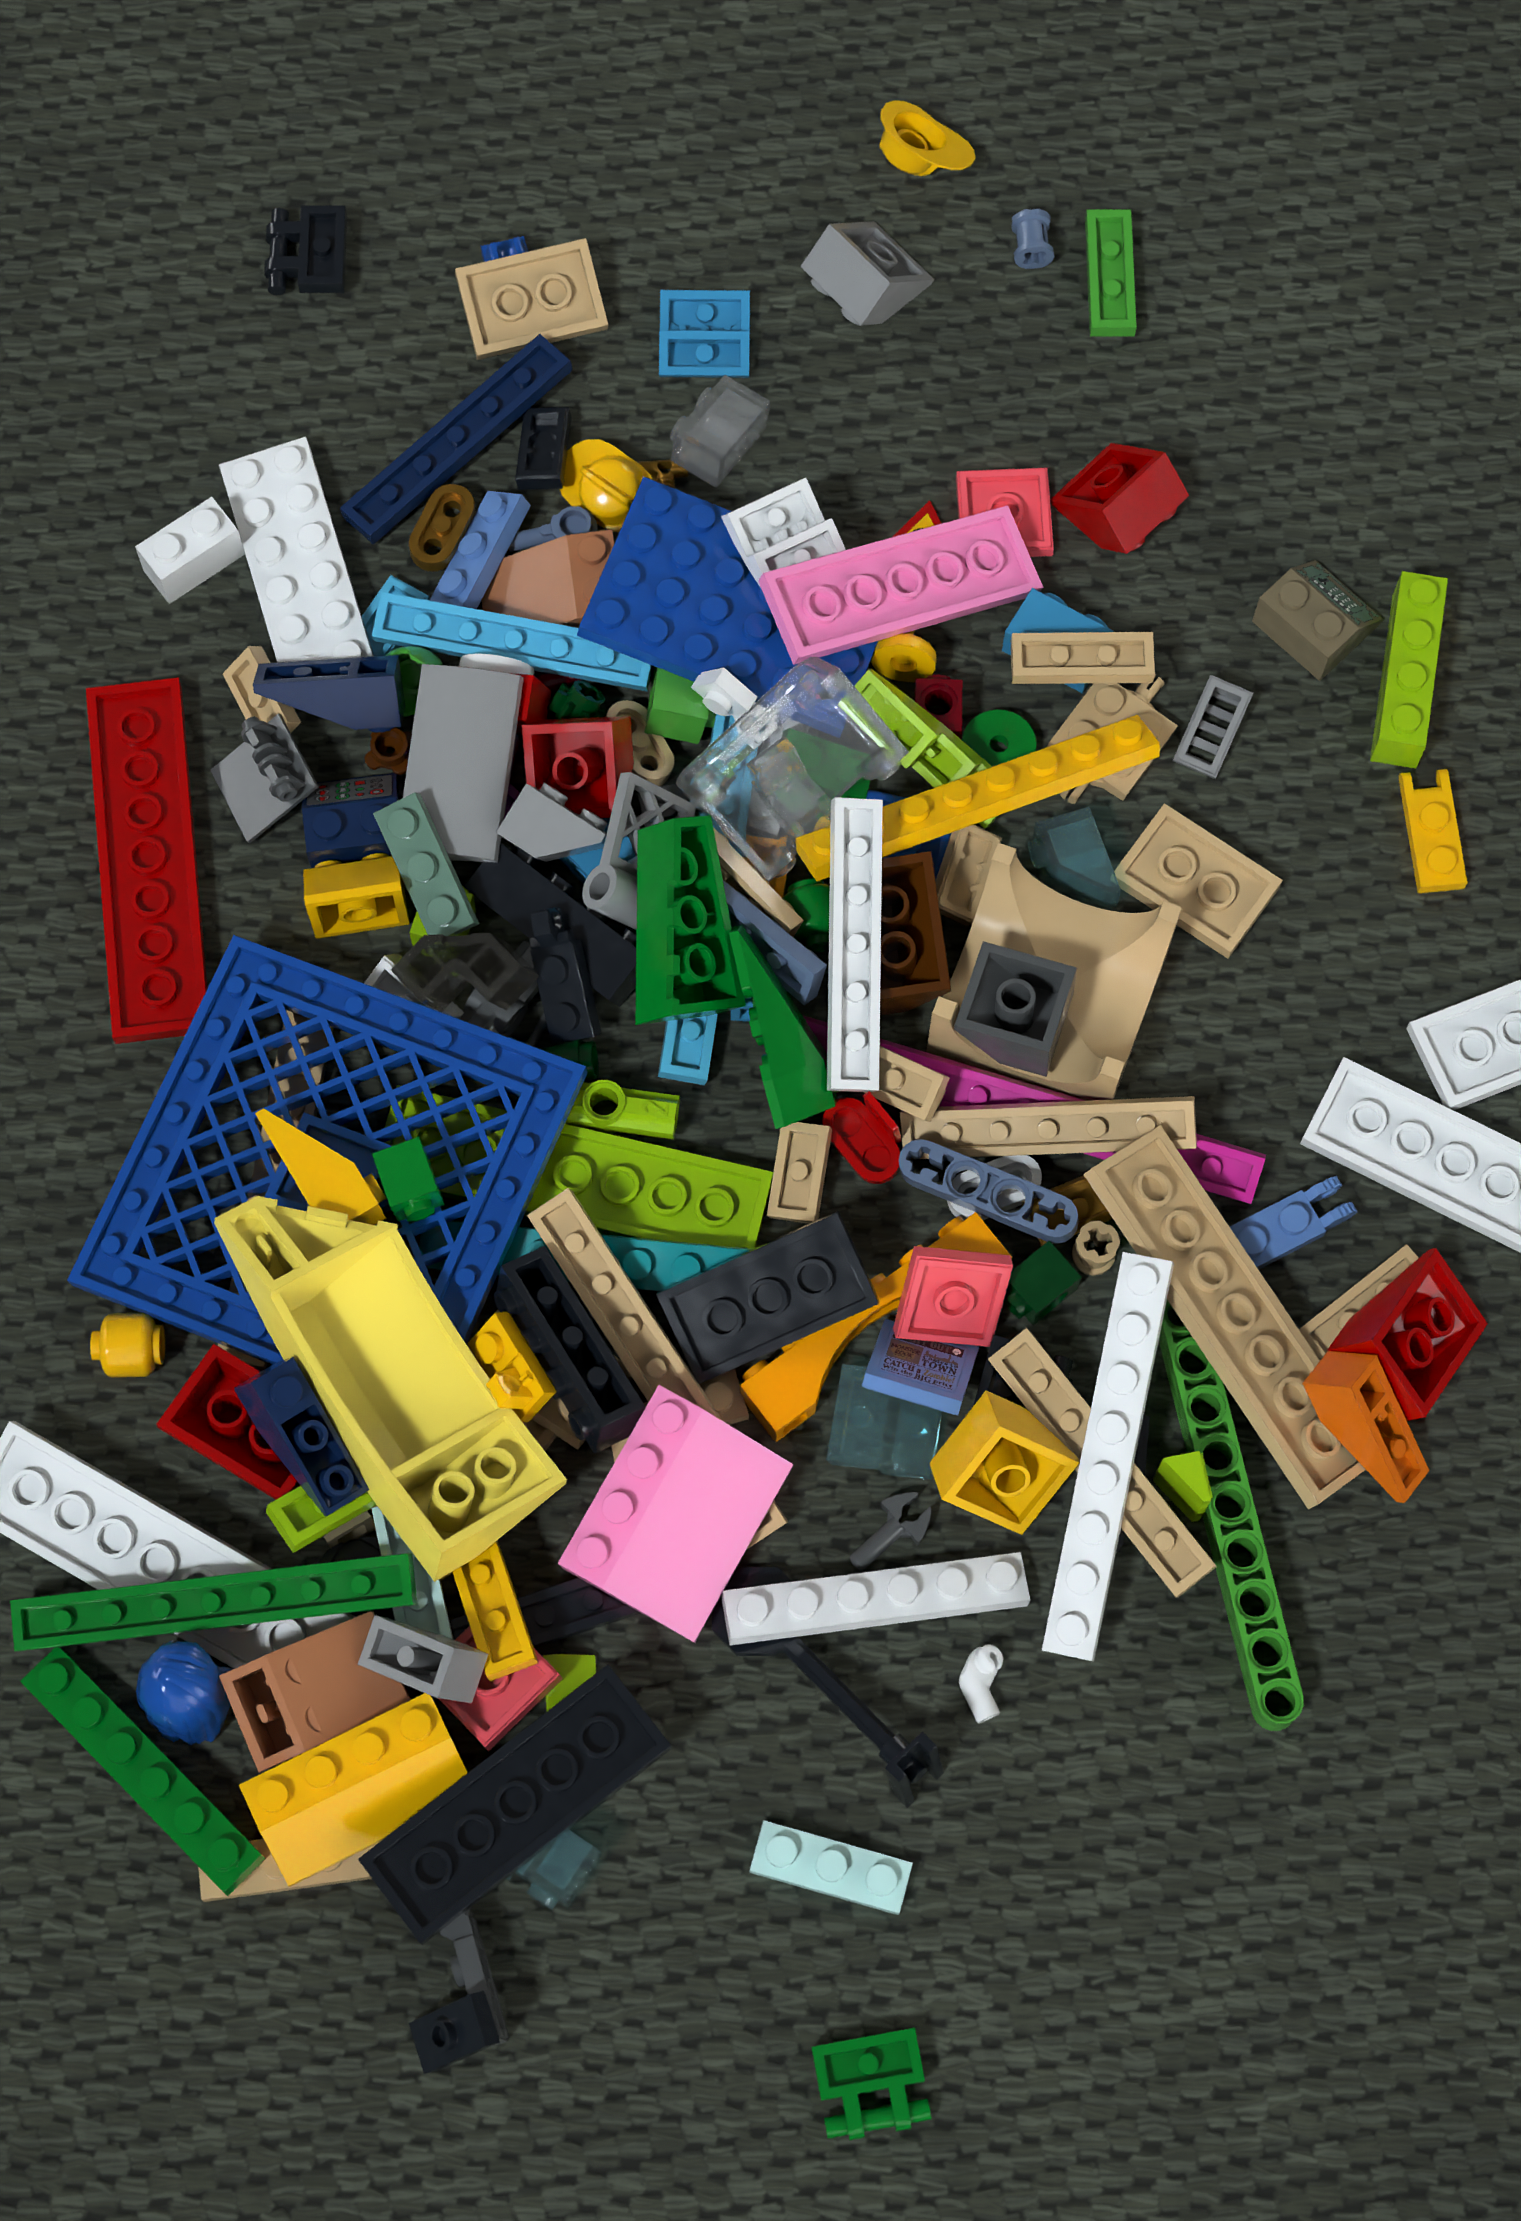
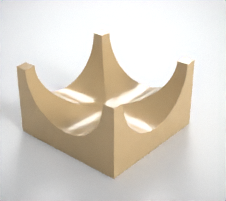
[926,843,1182,1101]

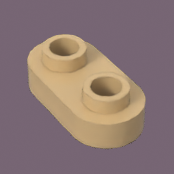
[606,700,674,787]

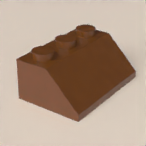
[880,851,951,1016]

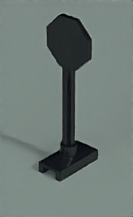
[712,1567,944,1808]

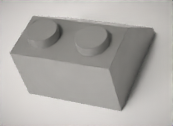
[800,222,935,326]

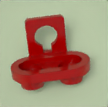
[822,1091,902,1184]

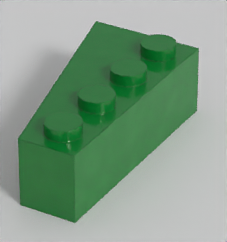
[635,815,746,1025]

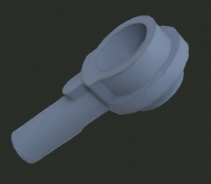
[509,506,598,552]

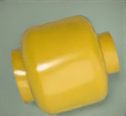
[90,1313,165,1377]

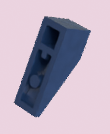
[253,655,406,732]

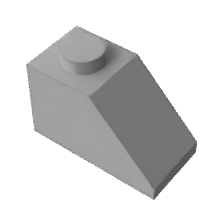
[358,1615,488,1703]

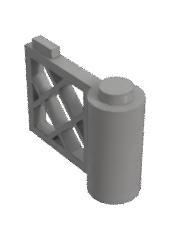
[582,772,696,930]

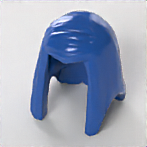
[136,1640,234,1745]

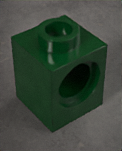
[1003,1241,1082,1325]

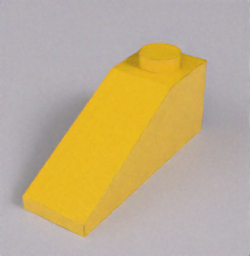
[255,1108,387,1225]

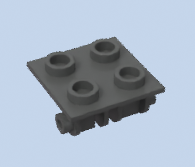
[210,714,319,843]

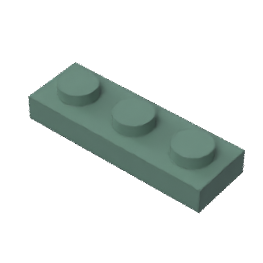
[373,792,479,944]

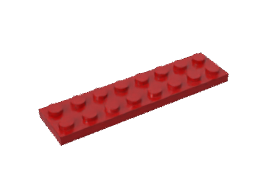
[86,677,208,1044]

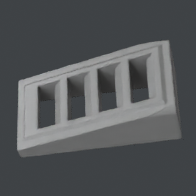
[1173,675,1253,779]

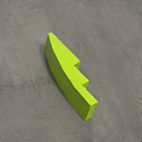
[839,669,999,829]

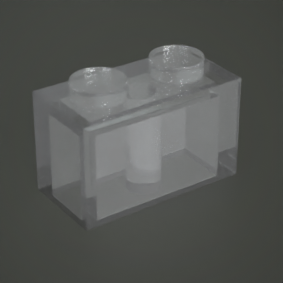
[670,375,770,488]

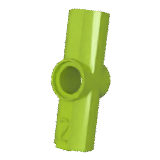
[565,1079,680,1140]

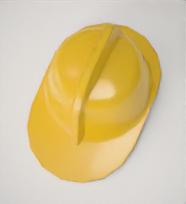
[880,100,976,176]
[559,439,653,532]

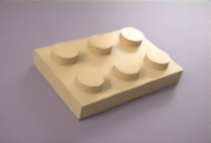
[455,238,608,360]
[1110,803,1283,959]

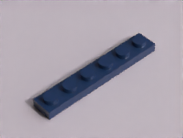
[340,334,573,545]

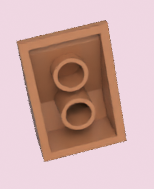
[481,529,614,628]

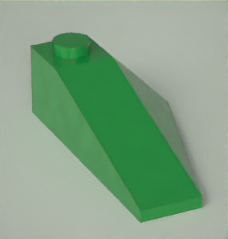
[729,924,841,1129]

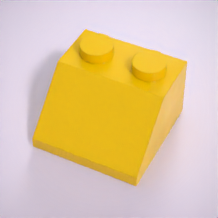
[303,853,410,939]
[929,1390,1080,1535]

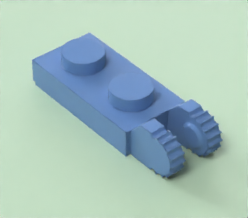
[1230,1176,1357,1270]

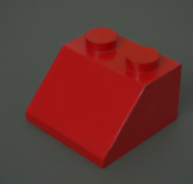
[1050,443,1189,554]
[522,716,634,818]

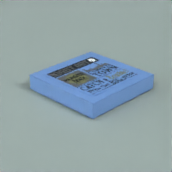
[862,1319,979,1415]

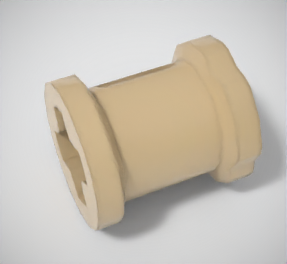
[1072,1221,1120,1276]

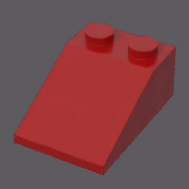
[1327,1248,1488,1421]

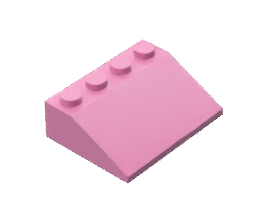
[558,1385,793,1643]

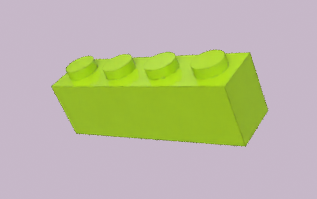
[1370,571,1448,769]

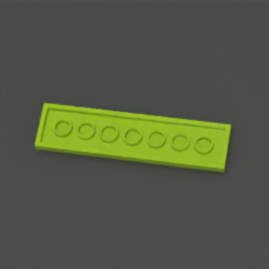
[384,1085,773,1249]

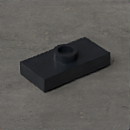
[515,407,572,490]
[409,1991,500,2074]

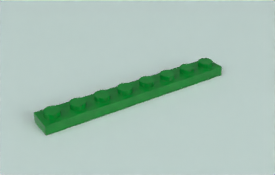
[10,1553,417,1651]

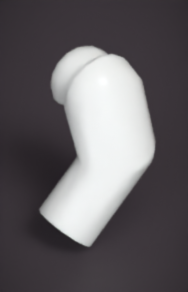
[959,1644,1003,1724]

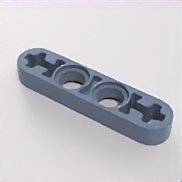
[899,1139,1079,1244]

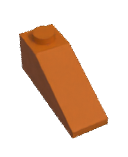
[1303,1351,1430,1503]

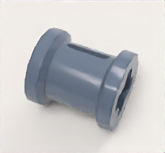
[1011,209,1054,269]

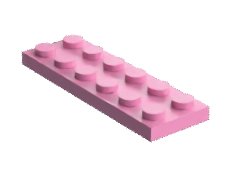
[758,505,1043,665]

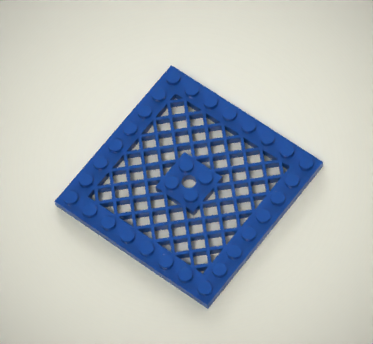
[67,935,588,1365]

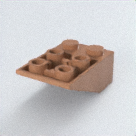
[219,1611,411,1772]

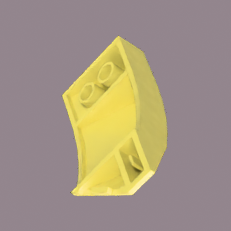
[214,1196,567,1582]

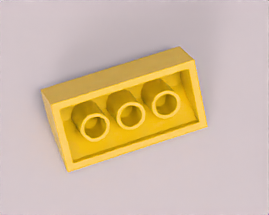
[239,1693,468,1887]

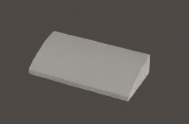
[403,664,524,863]

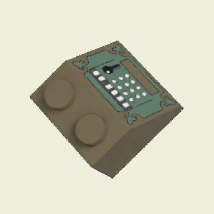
[1252,560,1383,681]

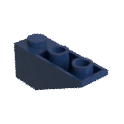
[234,1357,369,1516]

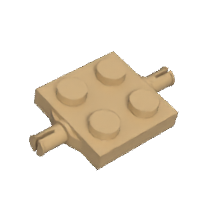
[1047,674,1178,804]

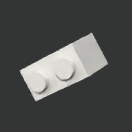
[135,497,245,604]

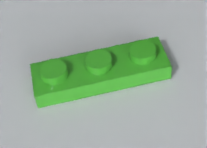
[1085,209,1136,337]

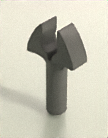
[850,1492,931,1570]

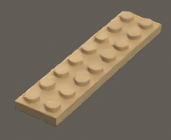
[1083,1125,1366,1509]

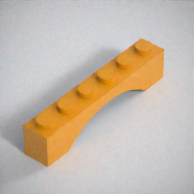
[740,1212,1012,1443]

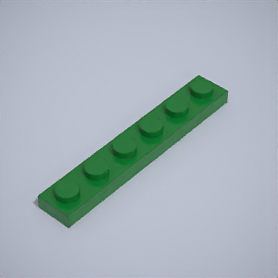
[20,1647,266,1896]

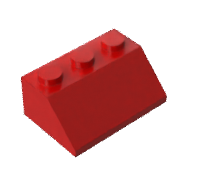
[156,1344,301,1500]

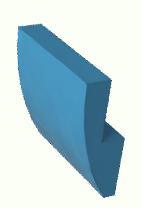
[659,290,750,378]

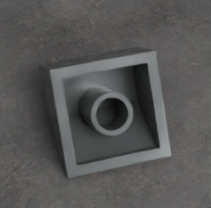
[954,941,1077,1077]

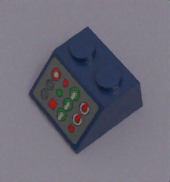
[302,773,400,868]

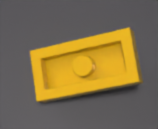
[467,1312,557,1423]

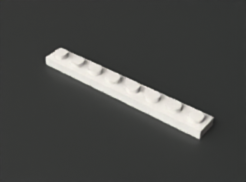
[1042,1252,1174,1662]

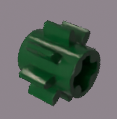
[547,680,608,719]

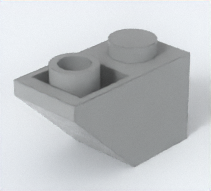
[496,783,608,862]

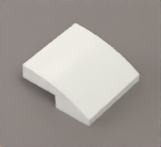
[721,478,846,588]

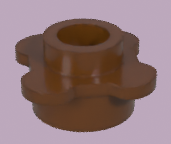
[365,727,412,775]

